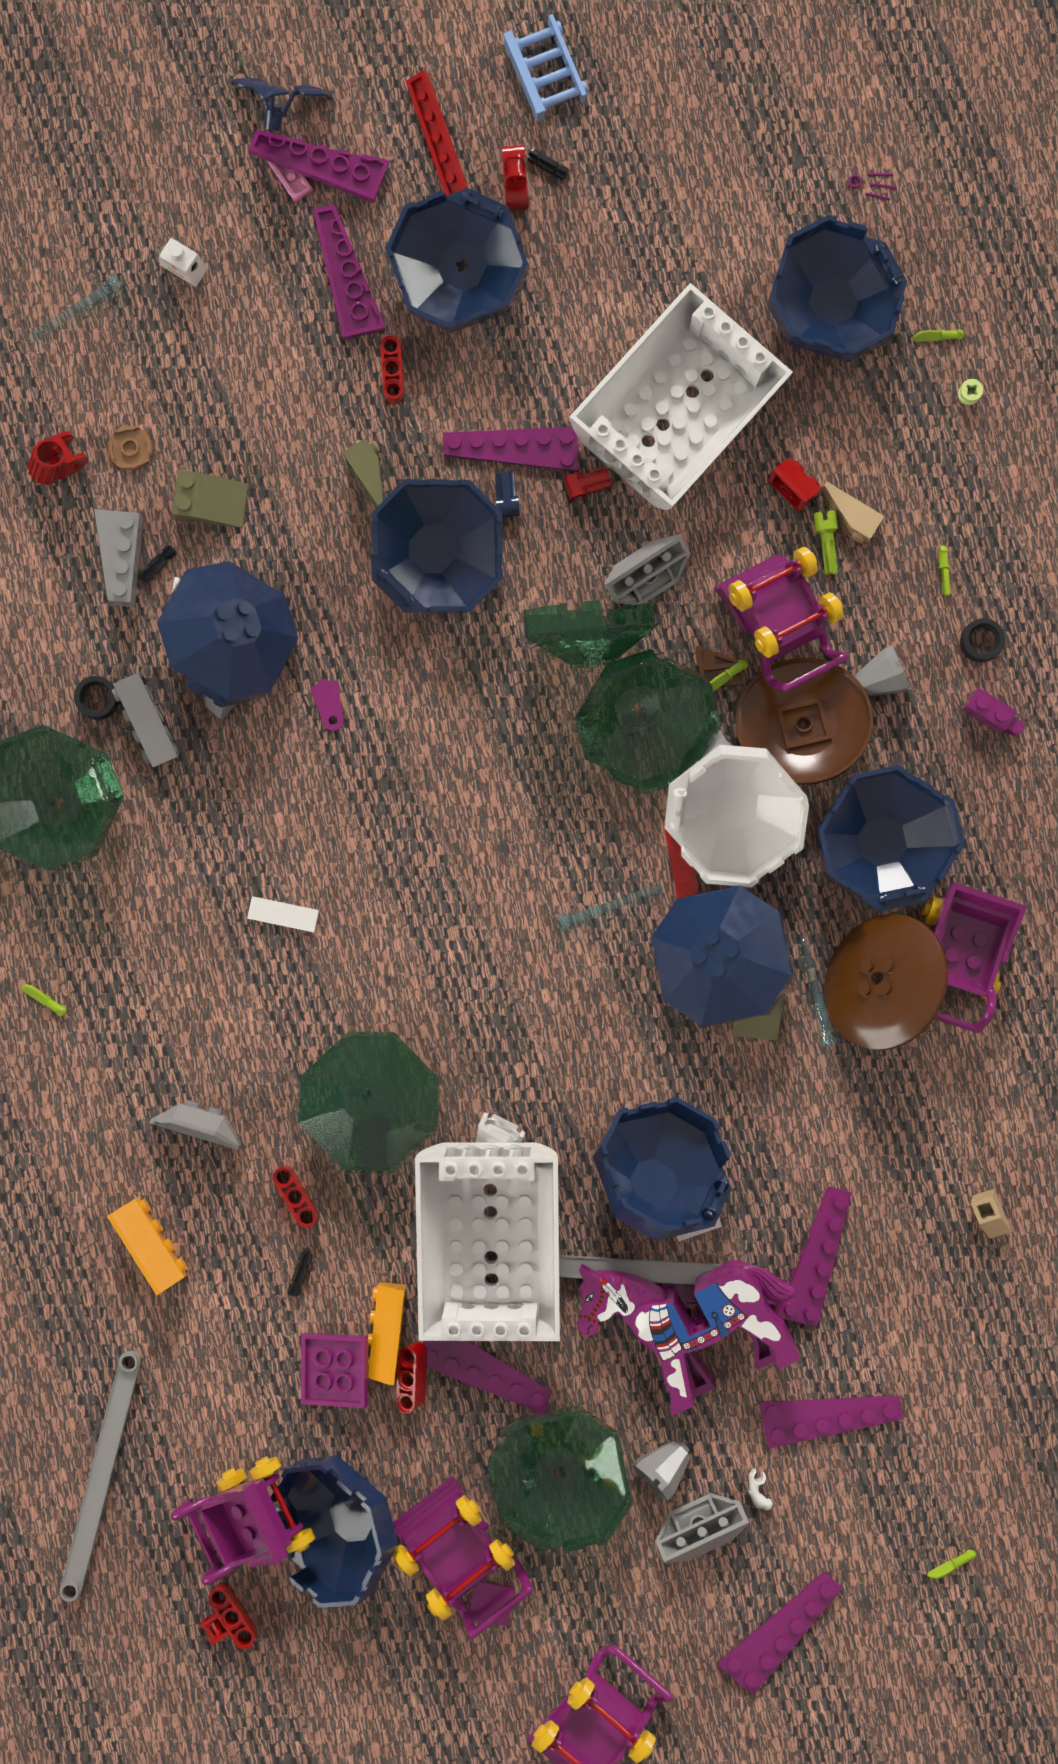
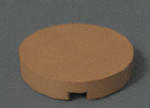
[108,426,153,470]

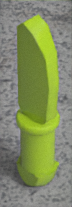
[913,329,965,342]
[938,545,950,595]
[705,659,748,694]
[21,984,66,1016]
[927,1550,976,1579]

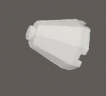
[476,1112,525,1143]

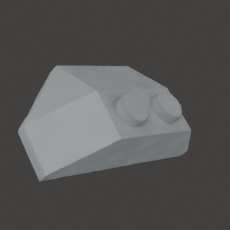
[604,534,691,606]
[150,1100,242,1150]
[655,1493,750,1564]

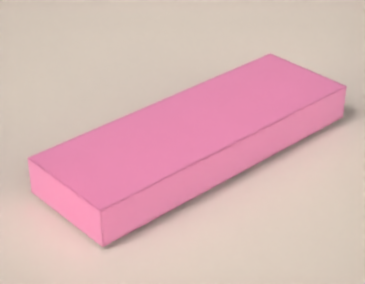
[266,160,313,203]

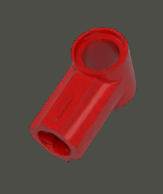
[564,468,611,501]

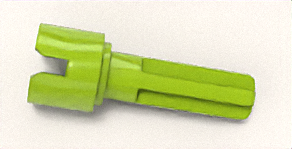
[814,510,838,575]

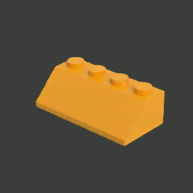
[107,1197,188,1296]
[368,1282,407,1385]

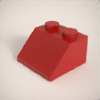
[768,458,821,513]

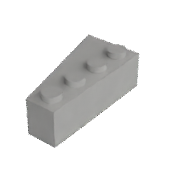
[94,509,144,607]
[112,671,179,767]

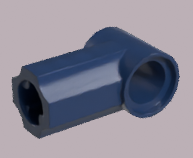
[495,471,520,518]

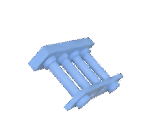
[503,14,589,122]

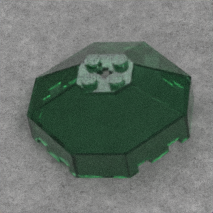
[522,599,658,669]
[574,649,721,794]
[0,724,124,872]
[298,1031,440,1174]
[488,1405,633,1552]

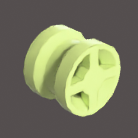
[958,379,983,405]

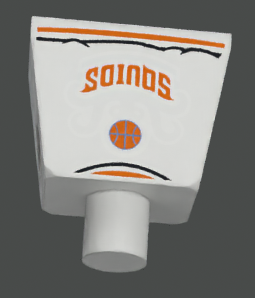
[159,238,207,287]

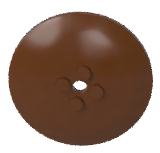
[735,658,873,785]
[824,914,948,1051]

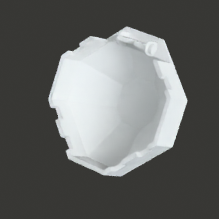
[664,745,809,887]

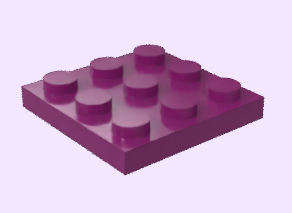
[301,1333,368,1408]

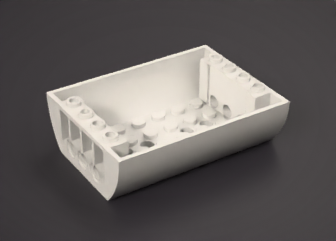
[570,283,793,510]
[415,1143,560,1341]

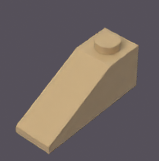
[821,481,884,543]

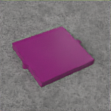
[469,1581,514,1626]

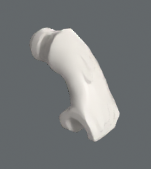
[748,1468,773,1511]

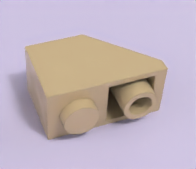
[971,1188,1012,1239]

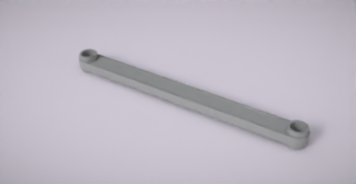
[497,1255,722,1285]
[60,1350,141,1602]

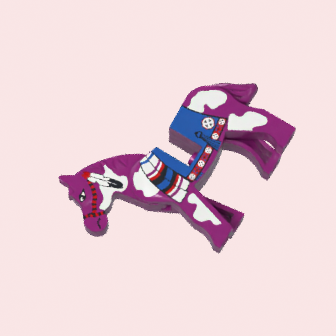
[577,1260,800,1416]

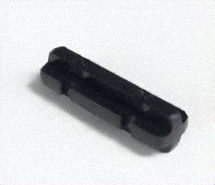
[527,149,569,180]
[139,544,176,583]
[287,1251,313,1297]

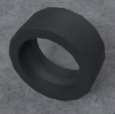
[960,618,1005,663]
[74,675,120,720]

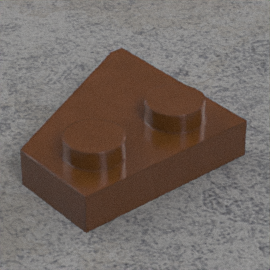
[696,646,746,690]

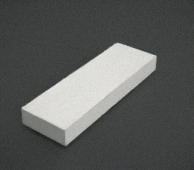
[247,896,319,933]

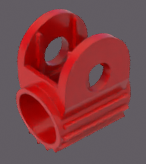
[27,431,88,486]

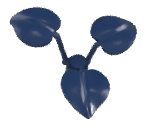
[232,78,333,131]

